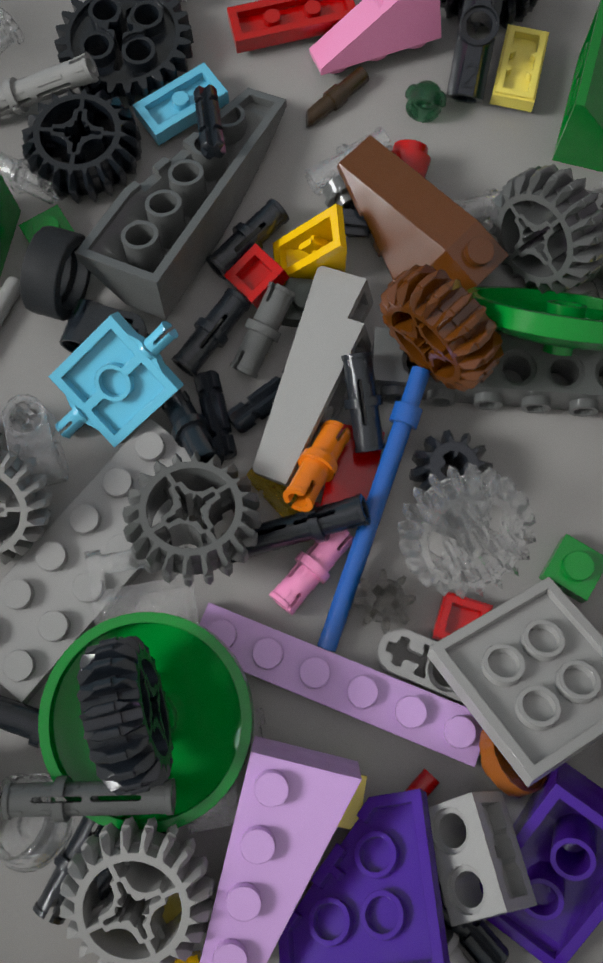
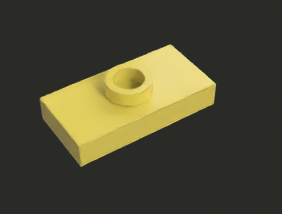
[489,24,550,112]

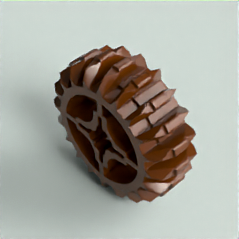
[379,264,504,392]

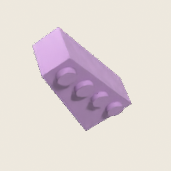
[200,736,362,963]

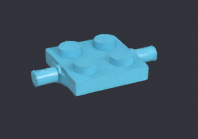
[48,311,184,448]

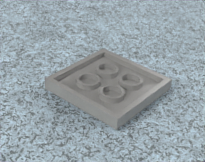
[427,577,603,788]

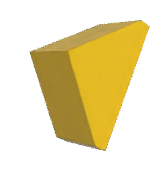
[272,204,347,285]

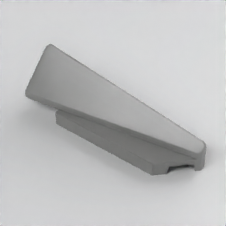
[252,266,374,487]

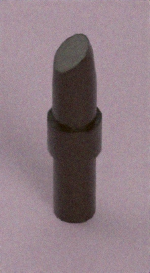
[306,66,369,127]

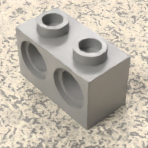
[429,791,537,927]

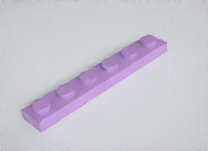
[199,603,483,767]

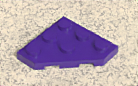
[278,789,450,963]

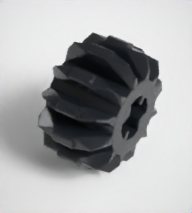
[409,429,493,514]

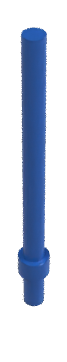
[317,366,431,652]

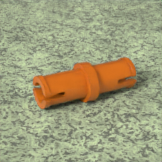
[283,420,351,512]

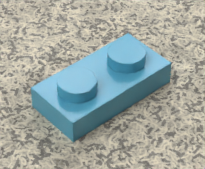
[133,62,229,146]

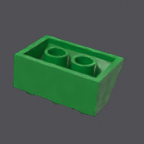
[552,0,603,172]

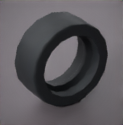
[20,226,91,321]

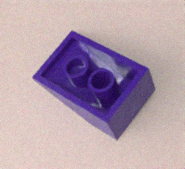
[480,762,603,963]

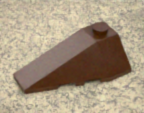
[337,135,509,291]

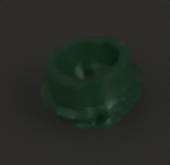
[405,80,447,123]

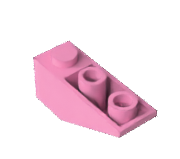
[309,0,442,75]

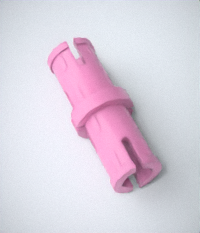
[269,530,354,616]

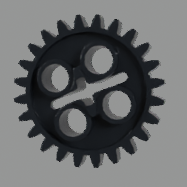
[54,0,194,106]

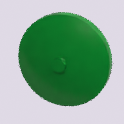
[468,286,603,356]
[38,612,254,832]

